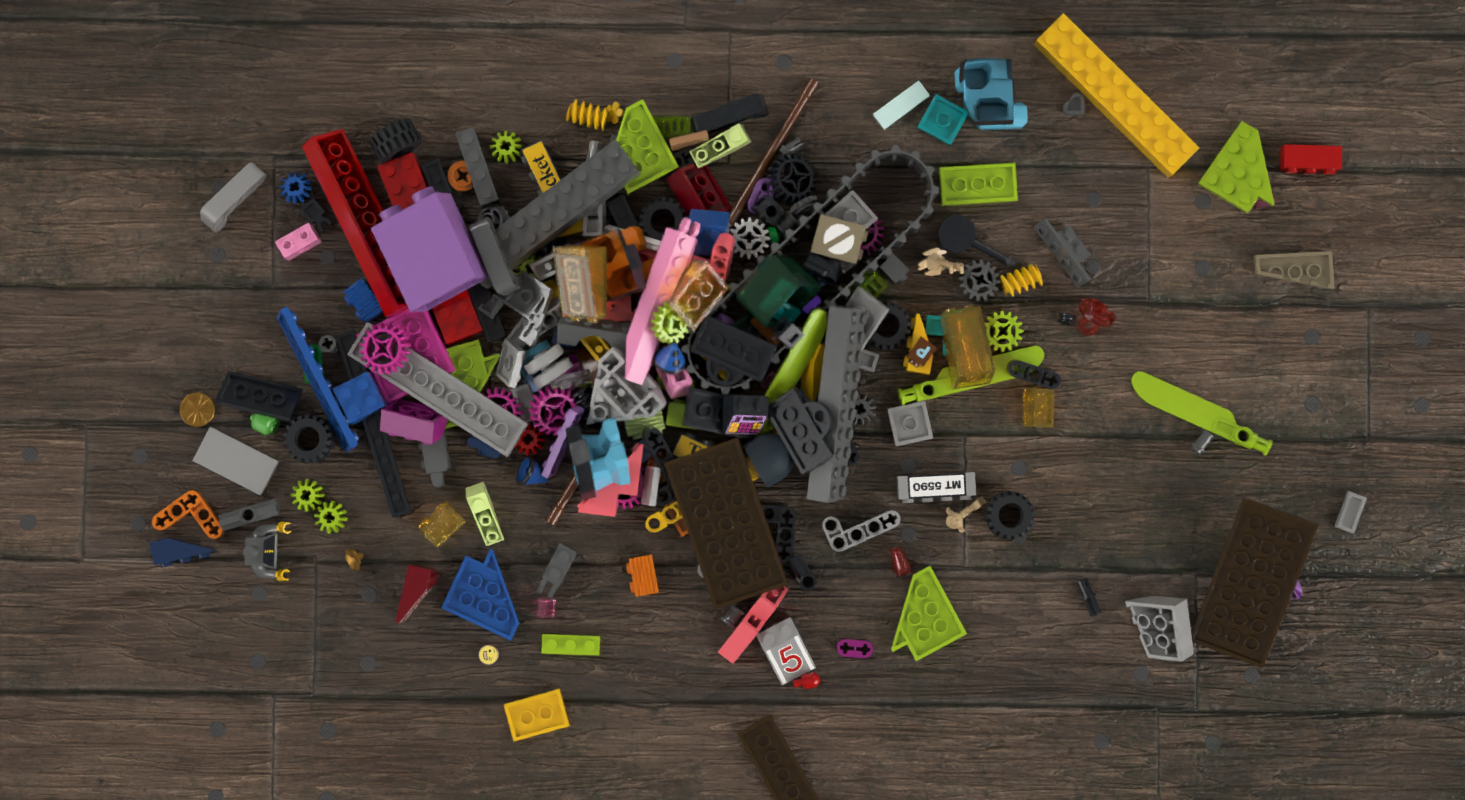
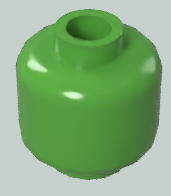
[250,413,280,435]

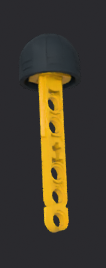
[646,433,794,533]

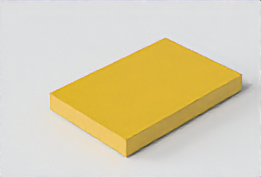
[503,688,570,742]

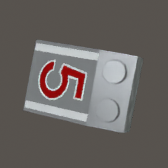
[756,616,816,685]

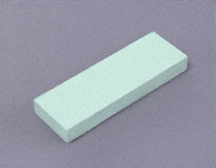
[873,81,930,130]

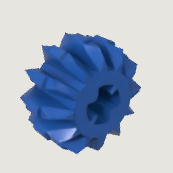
[279,171,313,204]

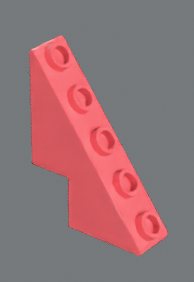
[577,442,644,517]
[718,586,789,664]

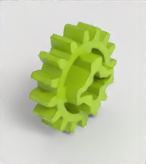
[651,301,691,344]
[981,311,1024,353]

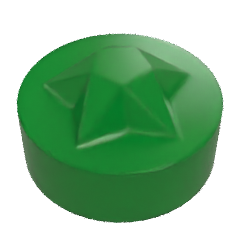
[767,226,781,245]

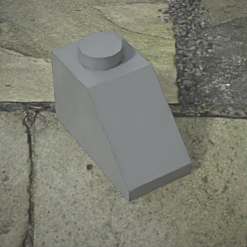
[530,243,575,281]

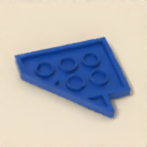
[441,549,520,641]

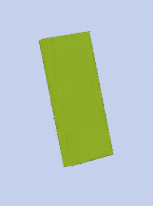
[939,163,1018,206]

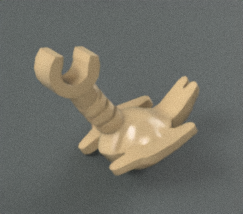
[917,247,964,276]
[946,496,986,533]

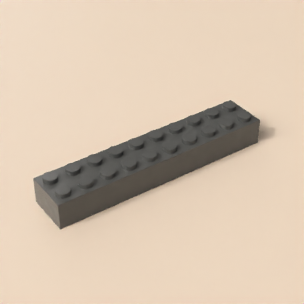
[475,140,641,289]
[807,305,868,503]

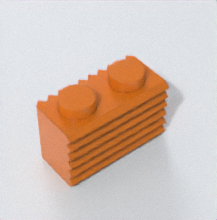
[626,554,659,597]

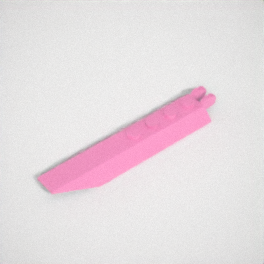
[625,218,700,385]

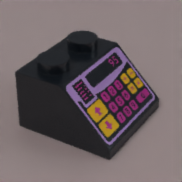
[723,395,768,435]

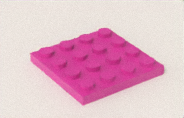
[356,308,456,404]

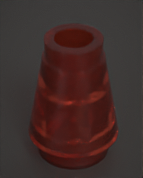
[890,547,912,577]

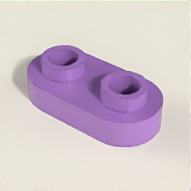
[747,178,775,214]

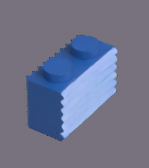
[343,278,383,322]

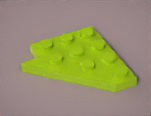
[616,99,679,194]
[1199,121,1274,214]
[445,340,500,429]
[891,566,967,661]

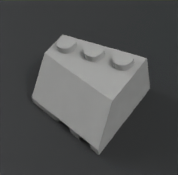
[1125,596,1194,662]

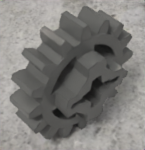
[958,260,1000,302]

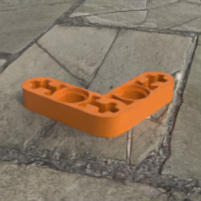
[152,491,225,539]

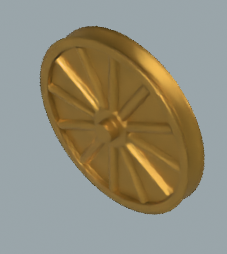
[180,392,215,427]

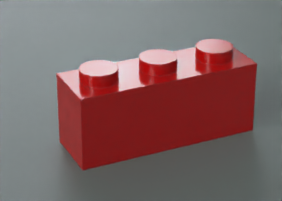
[1279,145,1342,175]

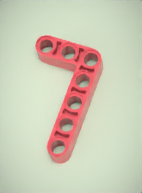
[638,233,735,288]

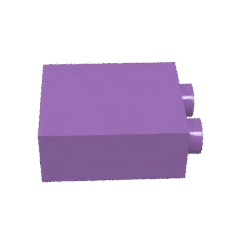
[371,187,489,312]

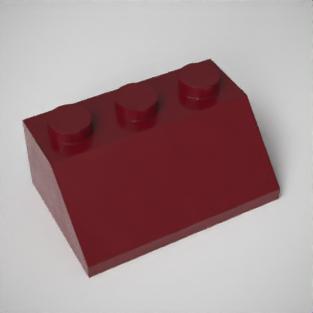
[667,163,732,218]

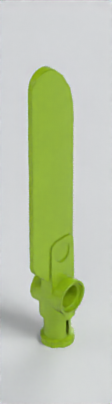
[754,308,827,438]
[898,346,1044,406]
[1131,371,1273,456]

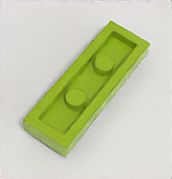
[541,634,600,656]

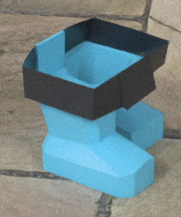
[954,58,1027,130]
[565,417,630,500]

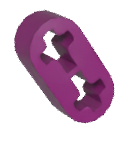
[836,639,873,658]

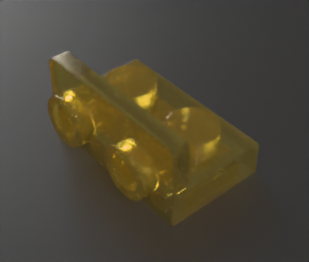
[1023,388,1054,428]
[419,501,465,548]

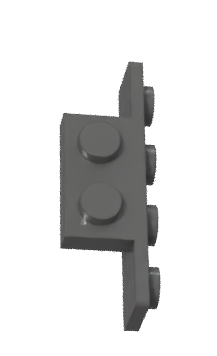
[1034,218,1091,288]

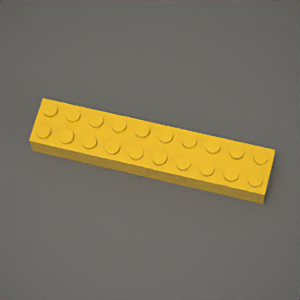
[1033,13,1199,178]

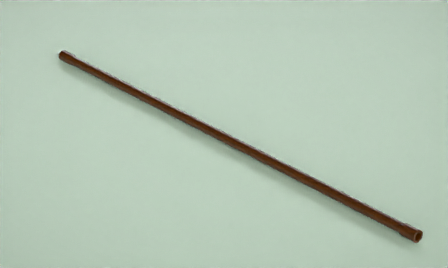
[546,78,819,526]

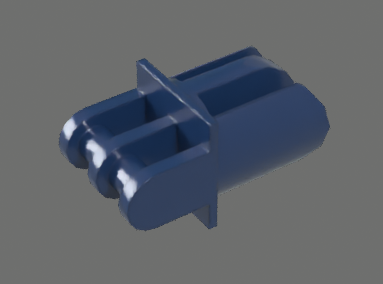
[467,437,502,459]

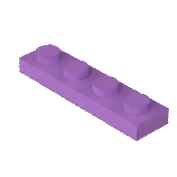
[541,406,585,479]

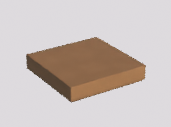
[669,130,709,152]

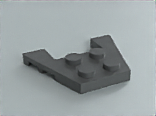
[477,270,554,348]

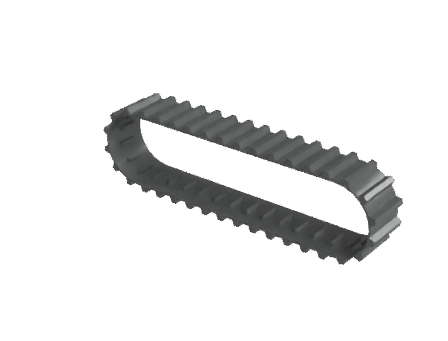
[682,145,939,395]

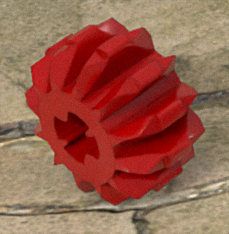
[514,423,545,456]

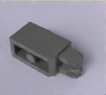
[418,432,451,488]
[537,543,579,599]

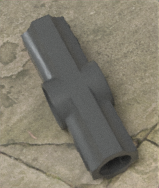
[219,499,280,531]

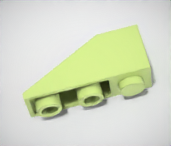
[689,124,751,168]
[465,482,504,546]

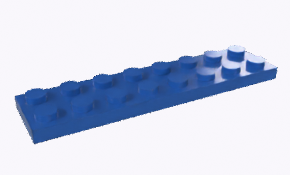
[276,306,358,453]

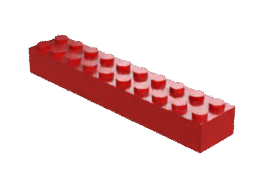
[302,129,408,318]
[377,152,484,346]

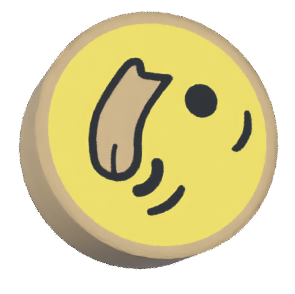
[479,645,499,665]

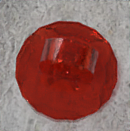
[1079,298,1116,336]

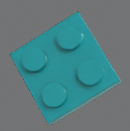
[917,94,968,146]

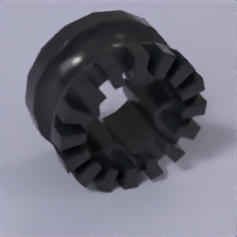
[1057,313,1076,326]

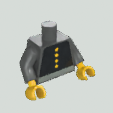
[243,521,291,581]

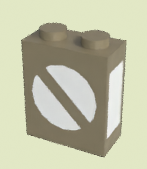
[810,214,868,264]

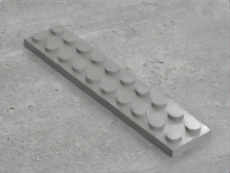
[347,322,528,457]

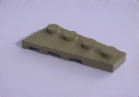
[1254,251,1335,290]

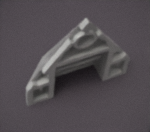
[586,347,666,425]

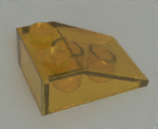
[668,259,729,331]

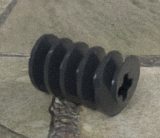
[571,383,602,426]

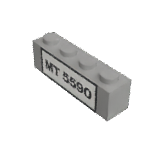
[896,472,976,503]

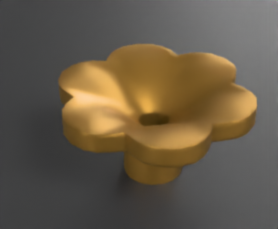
[345,548,364,571]

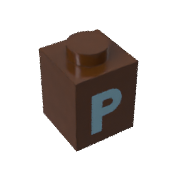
[906,337,937,368]

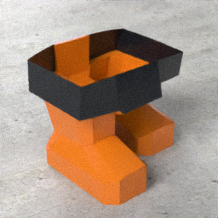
[580,226,655,302]

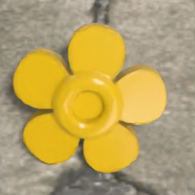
[607,102,624,124]

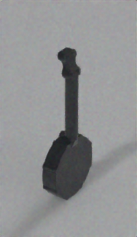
[936,214,1022,271]

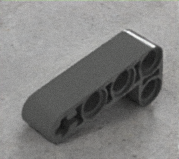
[470,217,522,296]

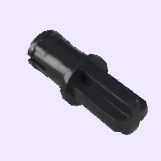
[1076,578,1101,616]

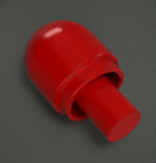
[793,672,820,689]

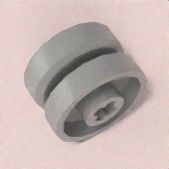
[523,343,573,389]

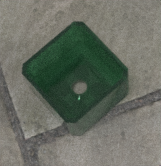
[737,255,821,328]

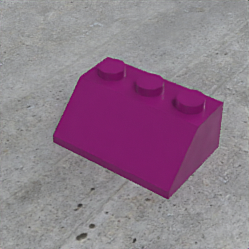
[380,398,449,445]

